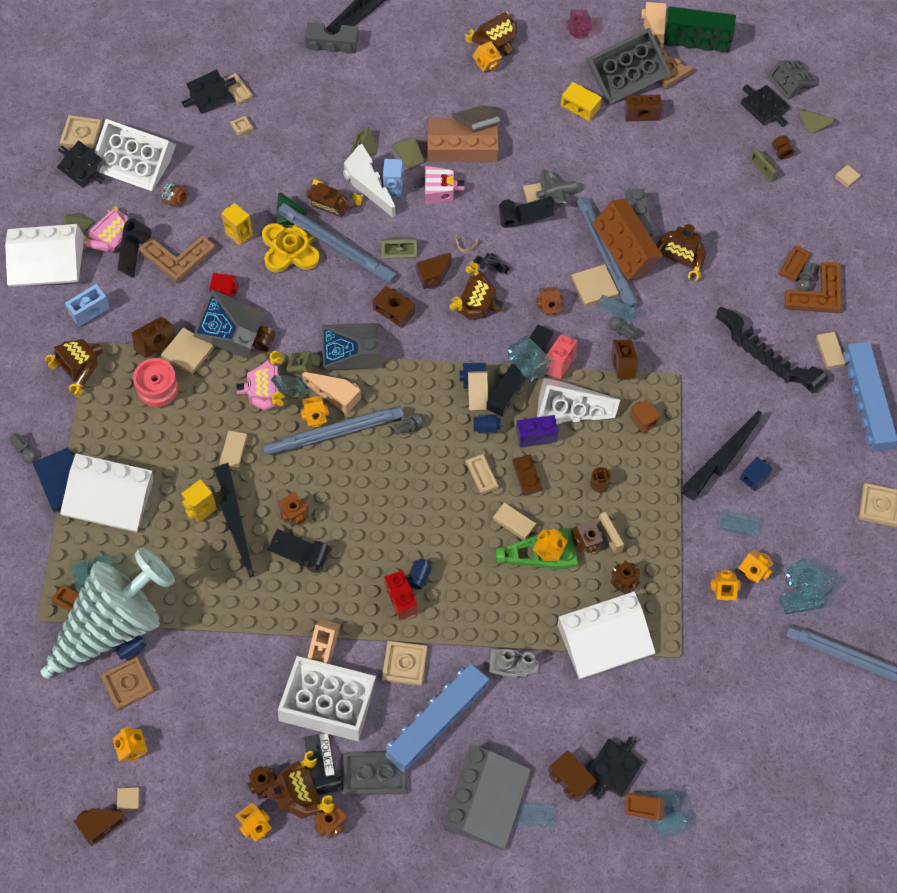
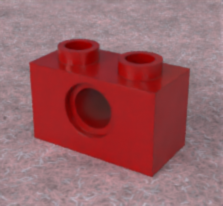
[384,570,418,620]

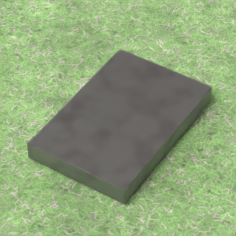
[343,752,407,796]

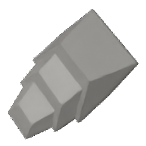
[489,649,539,678]

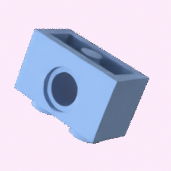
[383,159,403,199]
[65,284,110,327]

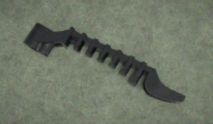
[715,307,828,393]

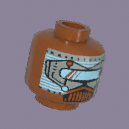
[160,182,188,207]

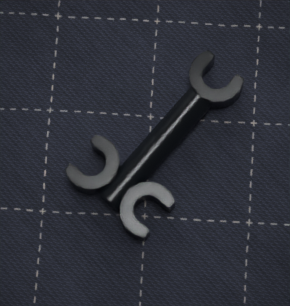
[473,253,510,274]

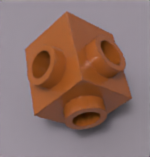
[537,287,564,316]
[278,491,309,527]
[314,802,348,839]

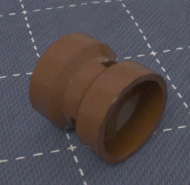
[772,135,795,160]
[252,326,276,352]
[590,467,611,492]

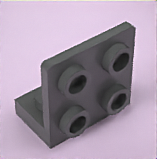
[767,60,819,99]

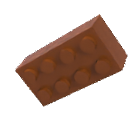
[592,199,663,281]

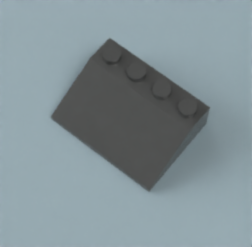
[586,28,672,105]
[443,745,531,850]

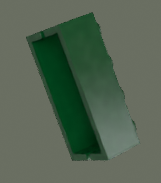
[664,6,736,52]

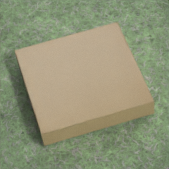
[59,115,103,151]
[571,264,619,307]
[161,328,214,375]
[858,483,897,527]
[382,641,428,686]

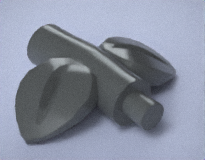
[536,169,578,204]

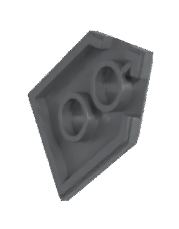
[452,105,504,132]

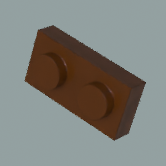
[512,454,542,496]

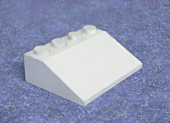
[95,119,176,191]
[5,224,85,286]
[60,454,154,533]
[557,592,655,680]
[278,656,376,742]

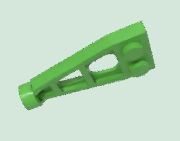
[495,528,578,569]

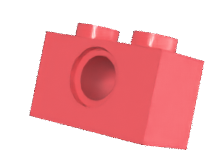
[544,334,578,379]

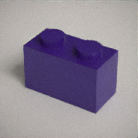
[516,415,558,447]

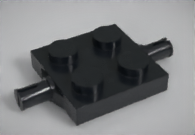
[181,69,237,114]
[741,84,790,127]
[57,140,106,188]
[588,737,643,800]

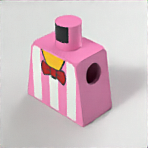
[425,166,464,204]

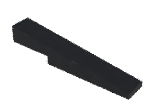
[326,0,386,35]
[486,325,554,417]
[681,410,762,501]
[214,463,254,578]

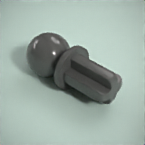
[797,262,816,291]
[609,317,637,339]
[393,413,425,434]
[9,432,38,464]

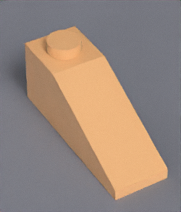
[641,2,666,50]
[302,372,361,415]
[307,619,341,664]

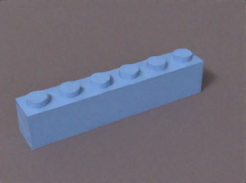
[843,342,897,452]
[386,664,489,773]

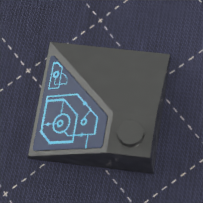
[193,290,263,358]
[322,323,379,370]

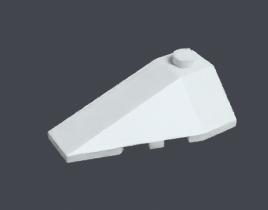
[343,144,396,217]
[537,378,620,424]

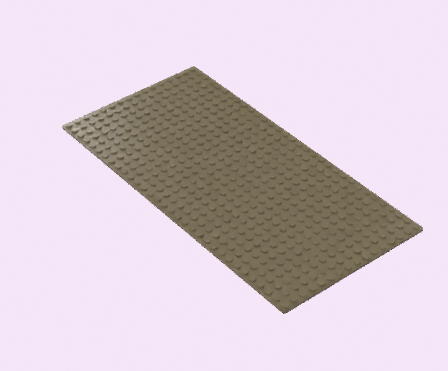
[38,342,682,658]

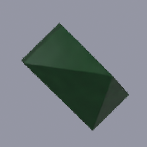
[276,192,307,225]

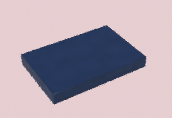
[33,447,74,513]

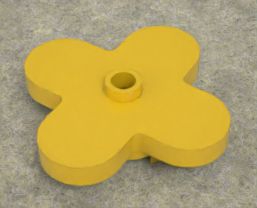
[262,223,319,272]

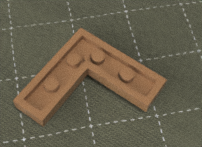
[138,235,216,283]

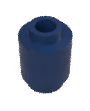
[474,414,501,434]
[407,558,433,590]
[115,635,147,661]

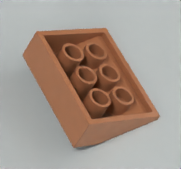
[428,118,498,162]

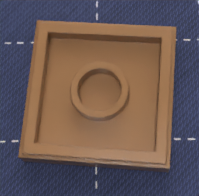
[100,656,155,711]

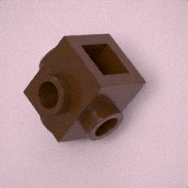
[571,520,603,553]
[611,560,641,595]
[247,766,277,800]

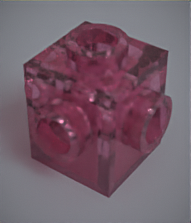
[566,10,592,38]

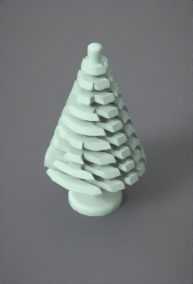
[40,548,175,679]

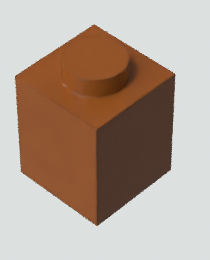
[630,399,660,434]

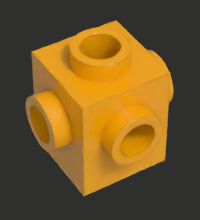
[472,41,502,72]
[301,396,329,427]
[532,529,568,561]
[739,549,774,583]
[711,570,741,600]
[113,727,148,762]
[235,803,272,842]

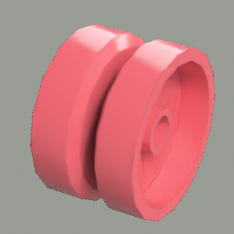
[133,358,179,407]

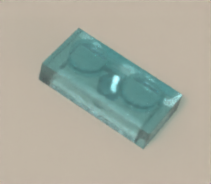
[779,588,825,615]

